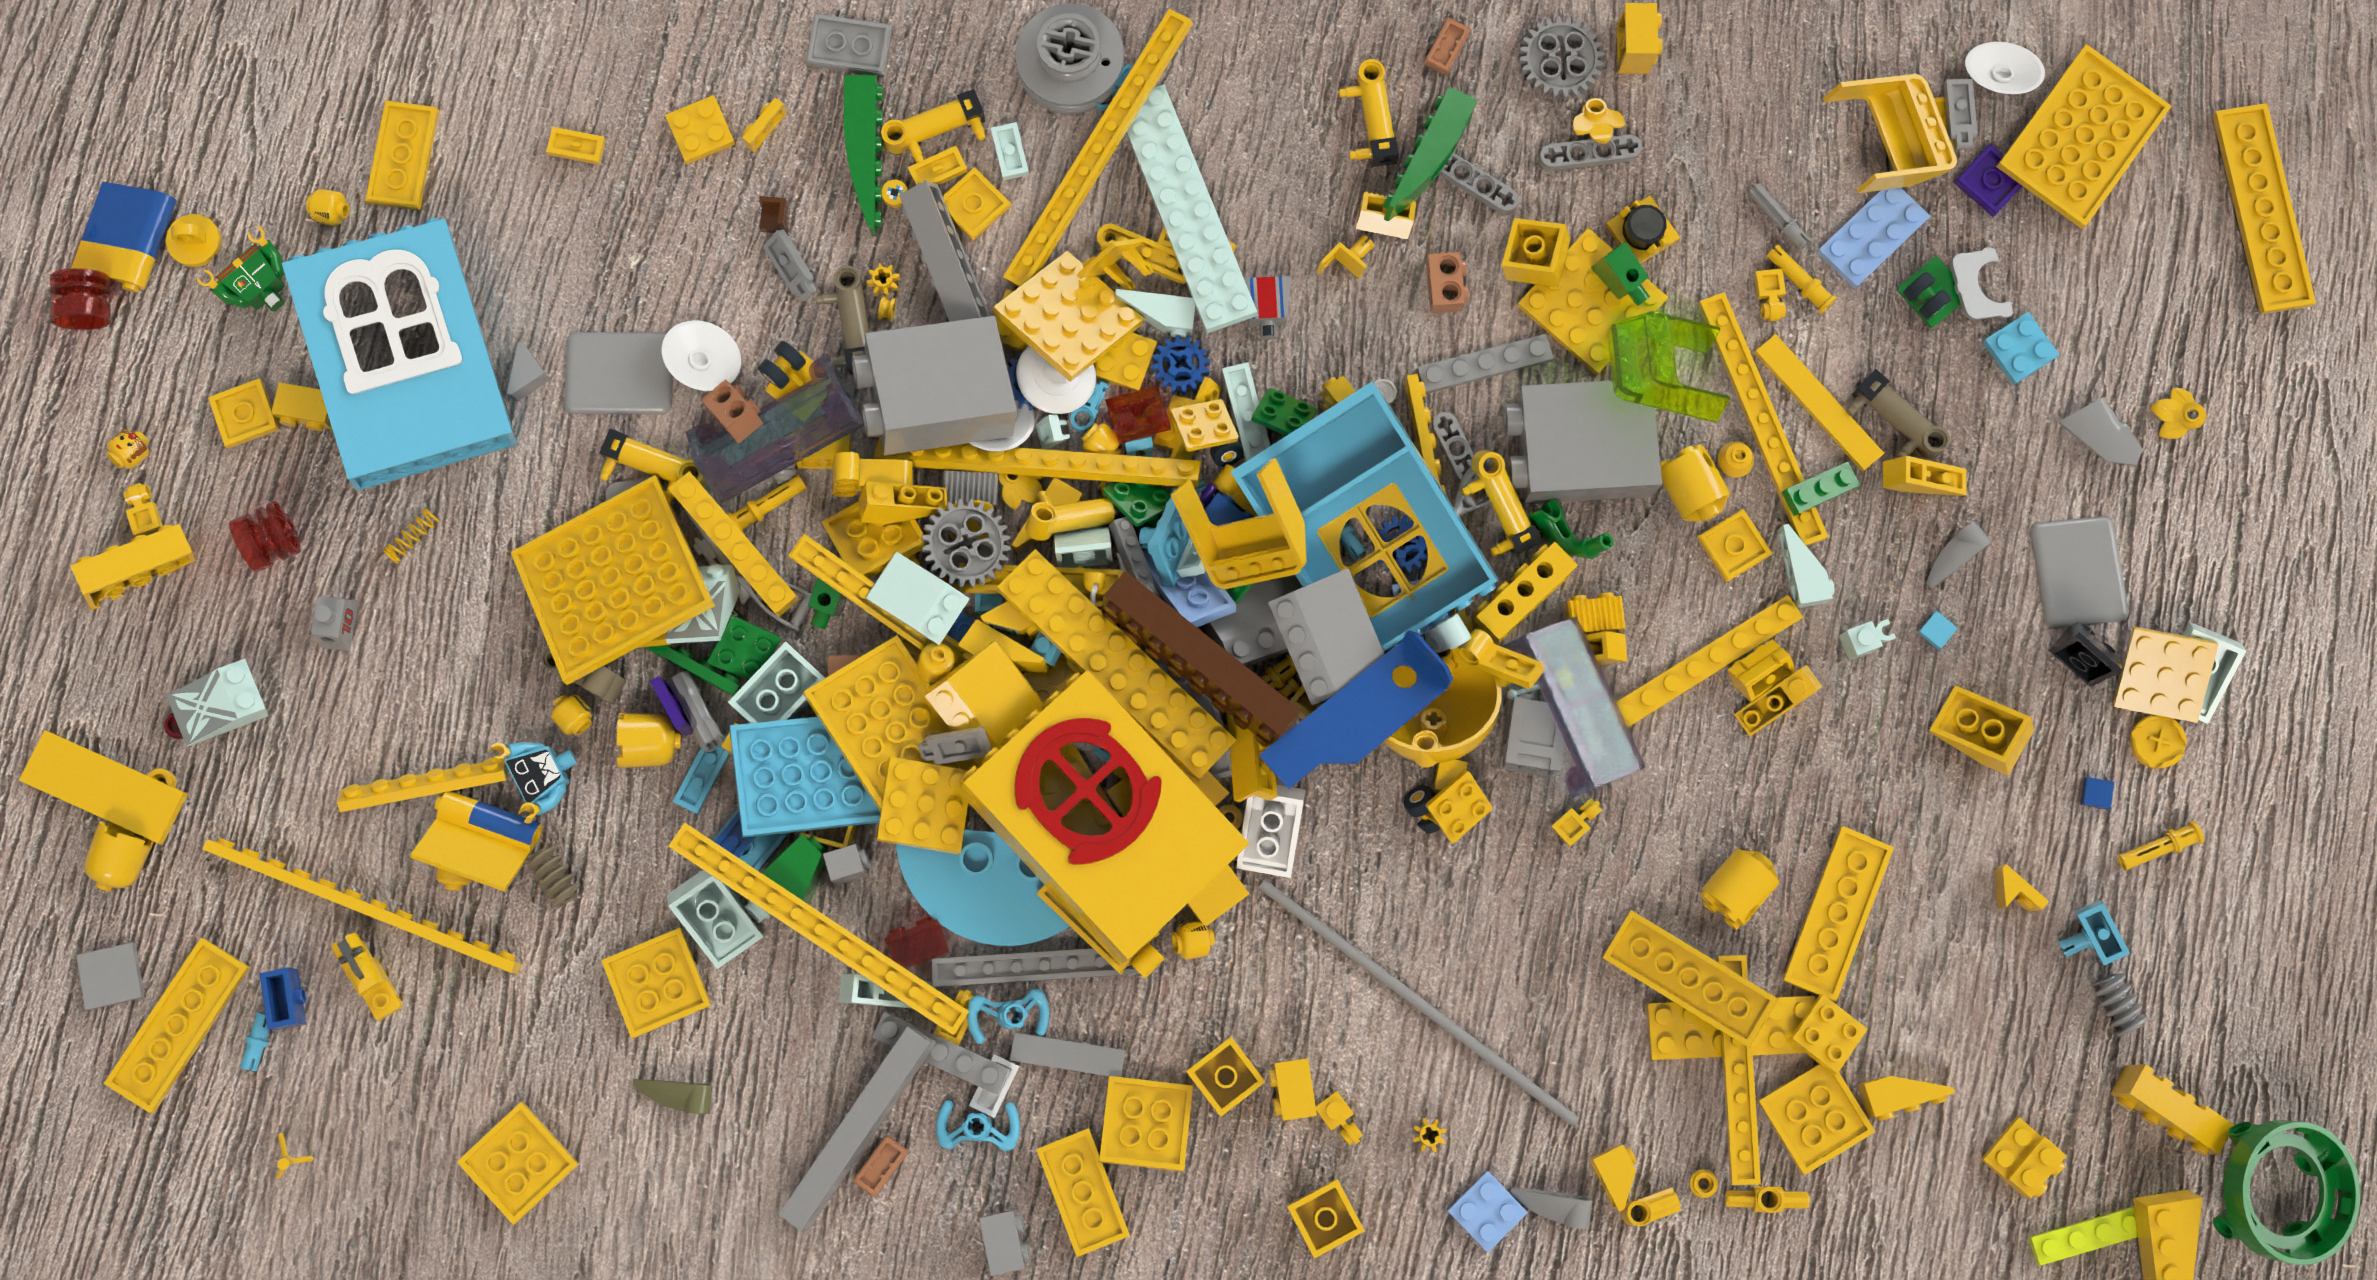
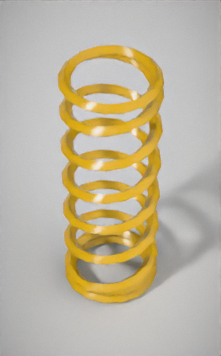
[382,508,440,564]

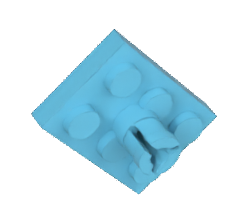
[1139,490,1190,587]

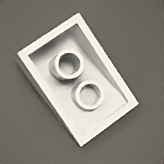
[1236,784,1306,878]

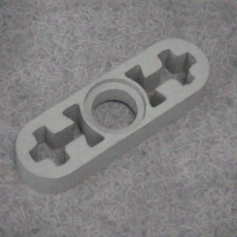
[1432,412,1479,484]

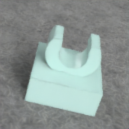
[1036,414,1070,449]

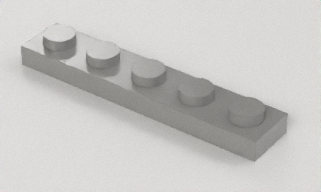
[1417,334,1554,394]
[872,1012,1011,1096]

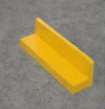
[1227,713,1277,802]

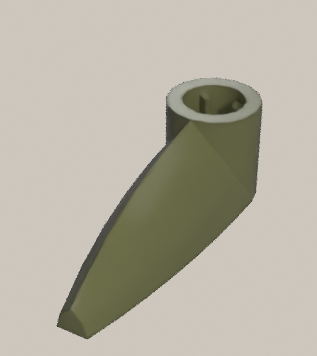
[633,1079,712,1114]

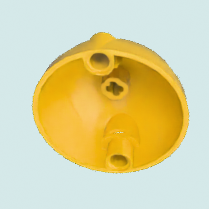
[1384,640,1502,767]

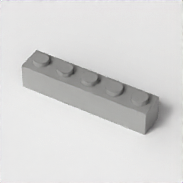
[1109,517,1159,596]

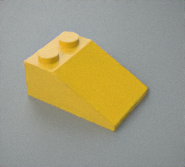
[1929,685,2034,776]

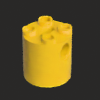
[1660,444,1731,522]
[1699,848,1780,930]

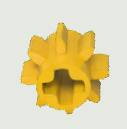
[867,263,901,298]
[1412,1118,1447,1153]

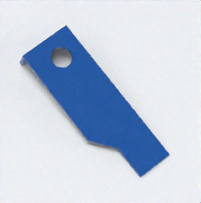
[1259,630,1453,790]

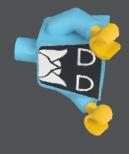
[488,742,578,824]

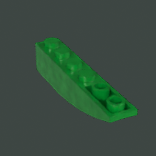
[844,75,883,236]
[1383,87,1478,222]

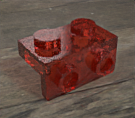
[884,917,950,969]

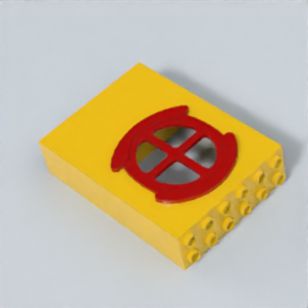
[958,670,1250,965]

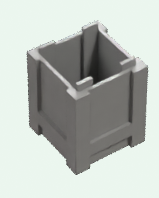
[1498,693,1570,778]

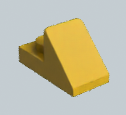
[1994,864,2049,912]

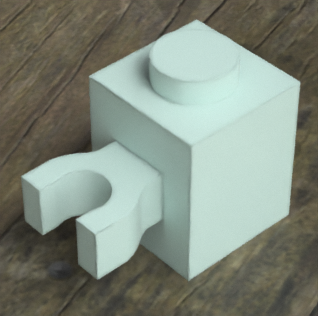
[1839,619,1896,661]

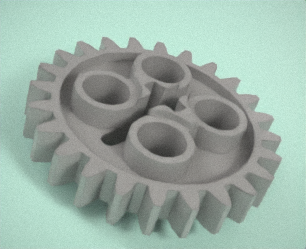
[1518,16,1605,101]
[921,499,1011,589]

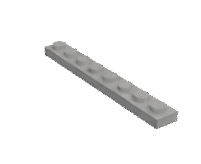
[932,944,1157,987]

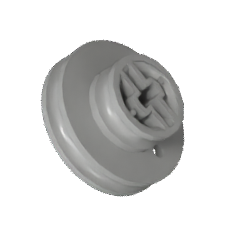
[1015,3,1125,114]

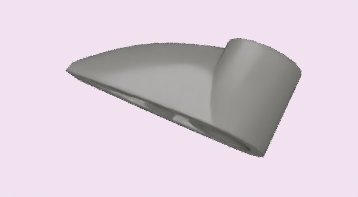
[1927,521,1992,590]
[1511,1187,1592,1229]

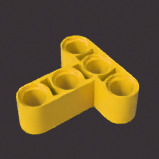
[832,452,913,497]

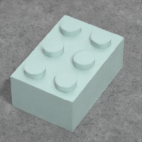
[728,641,825,723]

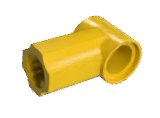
[1621,1187,1681,1227]

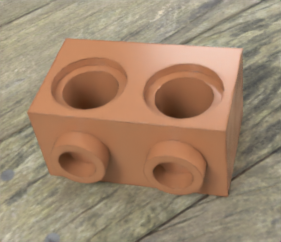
[1425,252,1469,313]
[700,379,764,444]

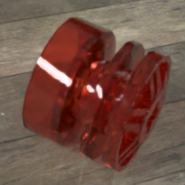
[49,268,111,330]
[229,501,301,573]

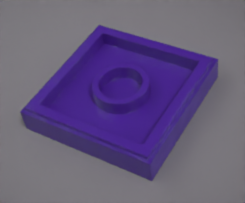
[1953,144,2022,217]
[650,676,693,737]

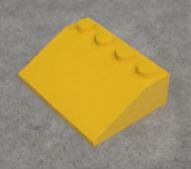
[925,640,1045,767]

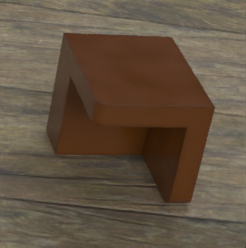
[759,196,790,234]

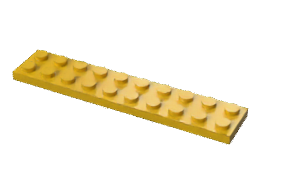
[996,549,1237,781]

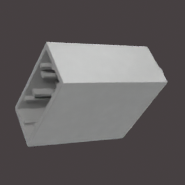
[852,316,1017,455]
[1503,378,1662,504]

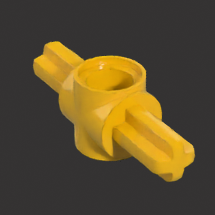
[1724,1186,1810,1213]

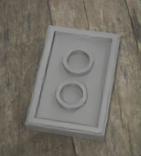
[805,13,893,77]

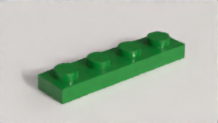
[643,645,741,696]

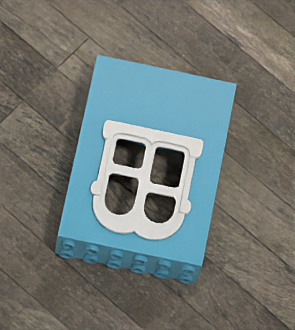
[282,218,518,491]

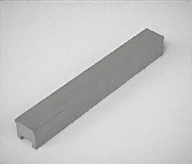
[779,1026,937,1232]

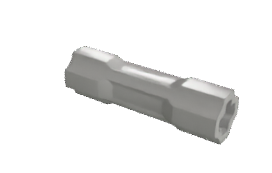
[668,671,725,752]

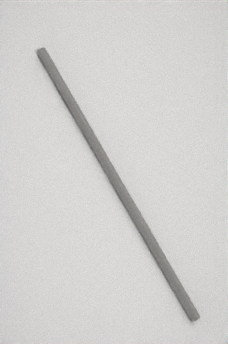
[1258,879,1579,1126]

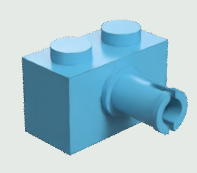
[2058,900,2130,965]

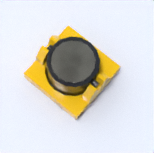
[1605,195,1680,264]

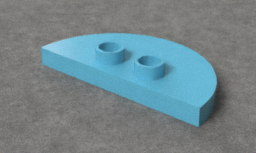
[896,829,1070,946]

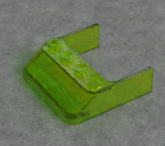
[1608,311,1730,423]

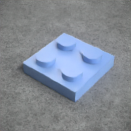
[1447,1171,1528,1253]

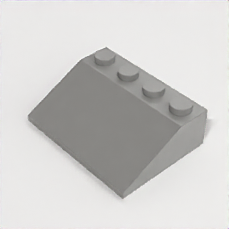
[1268,568,1385,705]
[1203,575,1302,668]

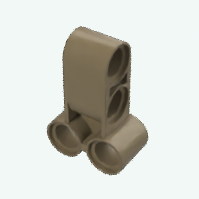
[542,647,626,705]

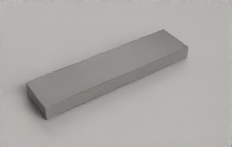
[1010,1032,1126,1077]

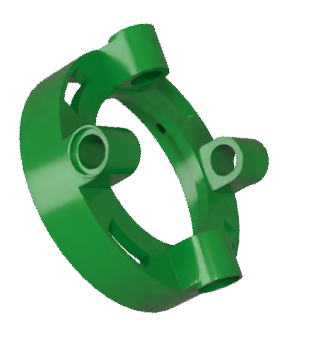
[2213,1120,2361,1265]

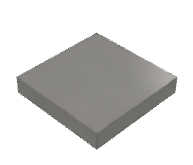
[76,942,145,1011]

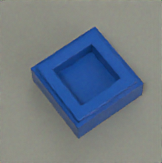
[2080,777,2115,810]

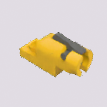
[331,933,404,1021]

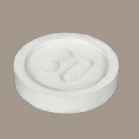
[1375,379,1397,405]

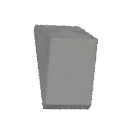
[507,342,550,401]

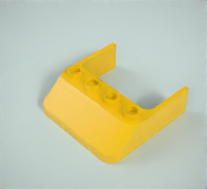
[1823,74,1957,193]
[1171,458,1307,589]

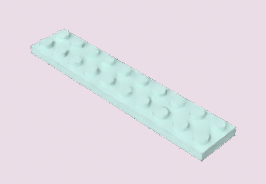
[1126,84,1257,334]

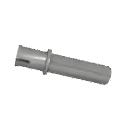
[1748,184,1812,251]

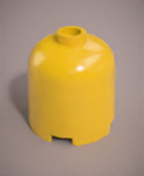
[617,712,681,768]
[84,821,154,892]

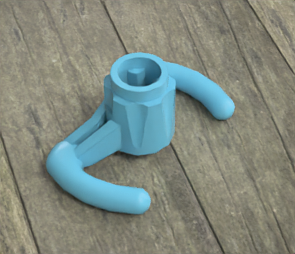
[967,989,1050,1044]
[936,1100,1020,1151]

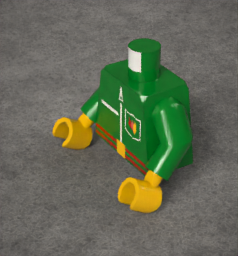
[196,225,285,311]

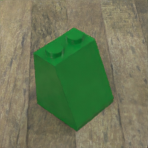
[762,834,827,905]

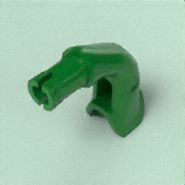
[1528,499,1614,559]

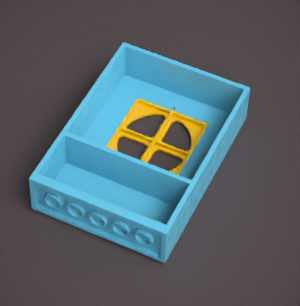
[1230,382,1498,654]

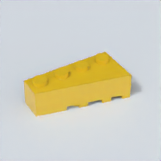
[70,524,196,611]
[2110,1064,2234,1156]
[2133,1189,2203,1280]

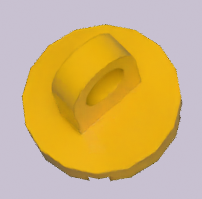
[165,214,222,268]

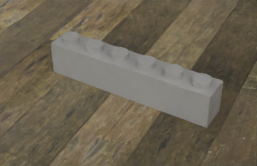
[899,180,990,322]

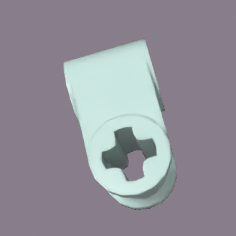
[1425,613,1472,653]

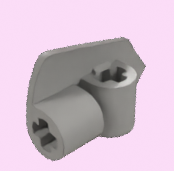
[2059,397,2143,466]

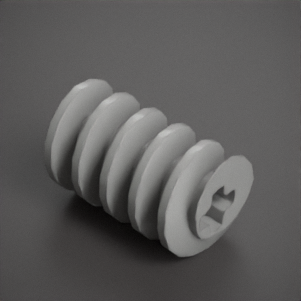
[2090,973,2148,1037]

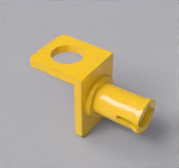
[1316,235,1374,279]

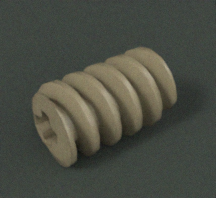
[526,845,580,909]

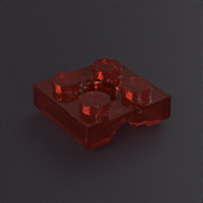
[1105,385,1171,444]

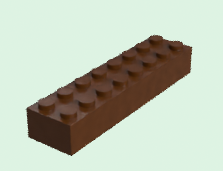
[1102,571,1301,748]

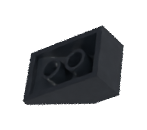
[2048,622,2122,687]

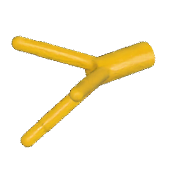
[275,1133,314,1179]

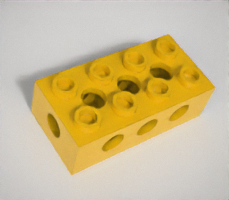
[1472,542,1578,645]

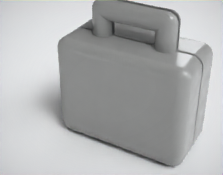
[564,332,673,415]
[2030,516,2129,628]

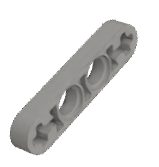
[1538,135,1642,171]
[1439,152,1519,215]

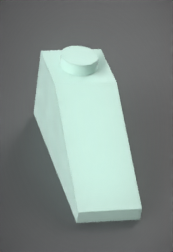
[1115,289,1196,339]
[1777,524,1835,608]
[839,974,932,1009]

